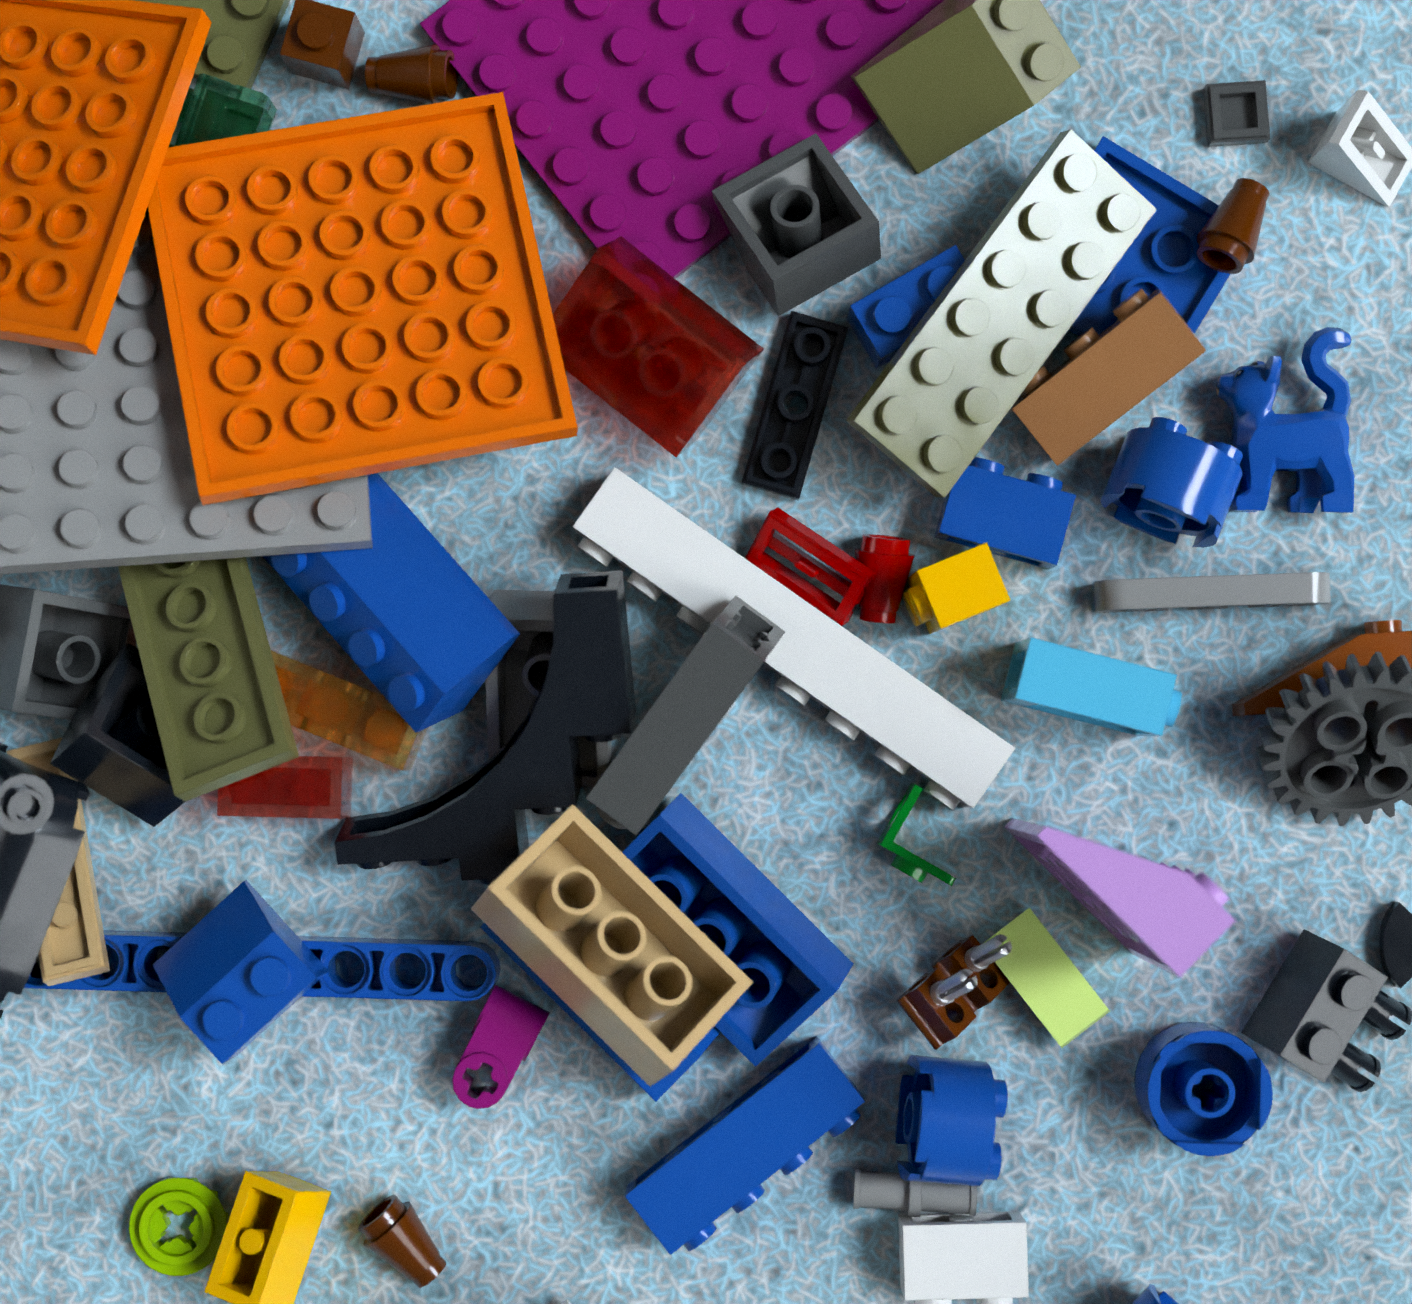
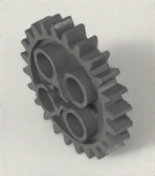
[1256,652,1412,826]

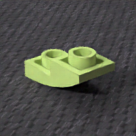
[982,908,1110,1048]

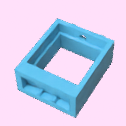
[1001,637,1182,736]

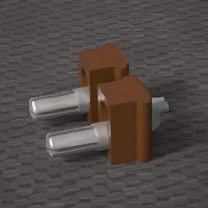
[897,935,1012,1050]

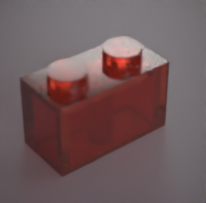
[217,756,353,819]

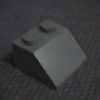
[712,133,881,316]
[0,584,137,720]

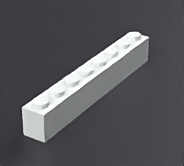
[573,467,1016,811]

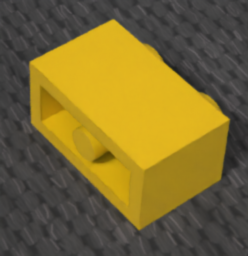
[903,542,1010,635]
[204,1171,331,1304]

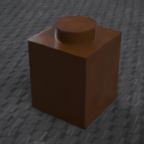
[280,0,365,89]

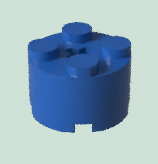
[1100,417,1243,548]
[1134,1022,1273,1156]
[895,1055,1008,1187]

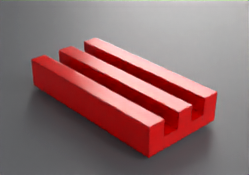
[745,507,876,626]

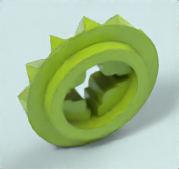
[129,1176,228,1276]

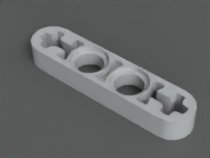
[1094,572,1331,613]

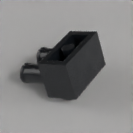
[1241,929,1412,1092]

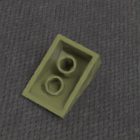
[850,0,1081,174]

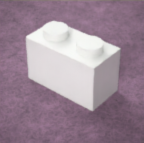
[898,1211,1029,1304]

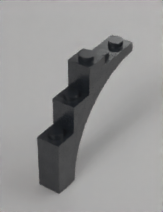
[334,571,636,885]

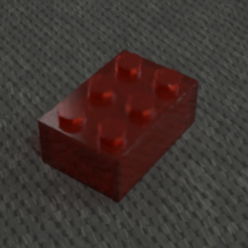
[553,236,764,457]

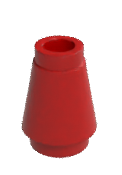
[855,534,915,624]

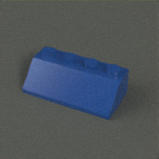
[263,473,520,733]
[622,793,854,1067]

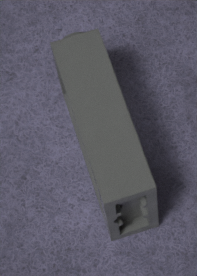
[586,596,785,835]

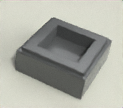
[1203,80,1270,147]

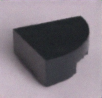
[1379,901,1412,988]

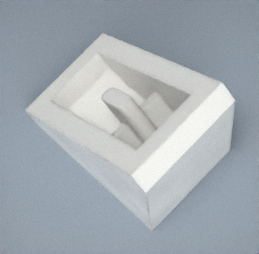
[1308,89,1412,207]

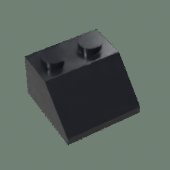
[50,642,185,827]

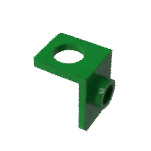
[877,783,956,886]

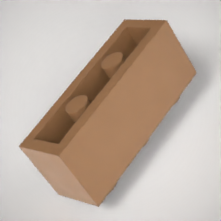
[1012,288,1206,466]

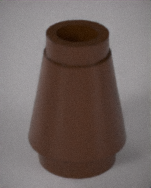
[365,44,458,104]
[1196,178,1270,274]
[358,1195,446,1288]

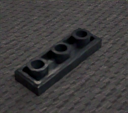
[741,311,849,501]

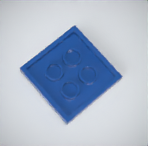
[1069,136,1230,336]

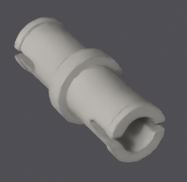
[853,1169,977,1217]

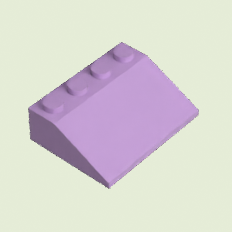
[1004,818,1236,977]

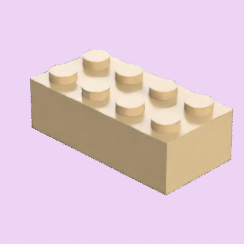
[471,804,753,1087]

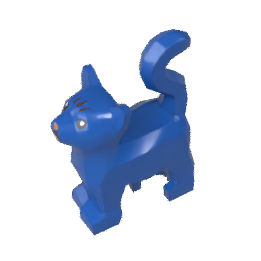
[1215,327,1355,513]

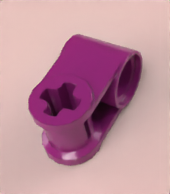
[452,985,550,1109]

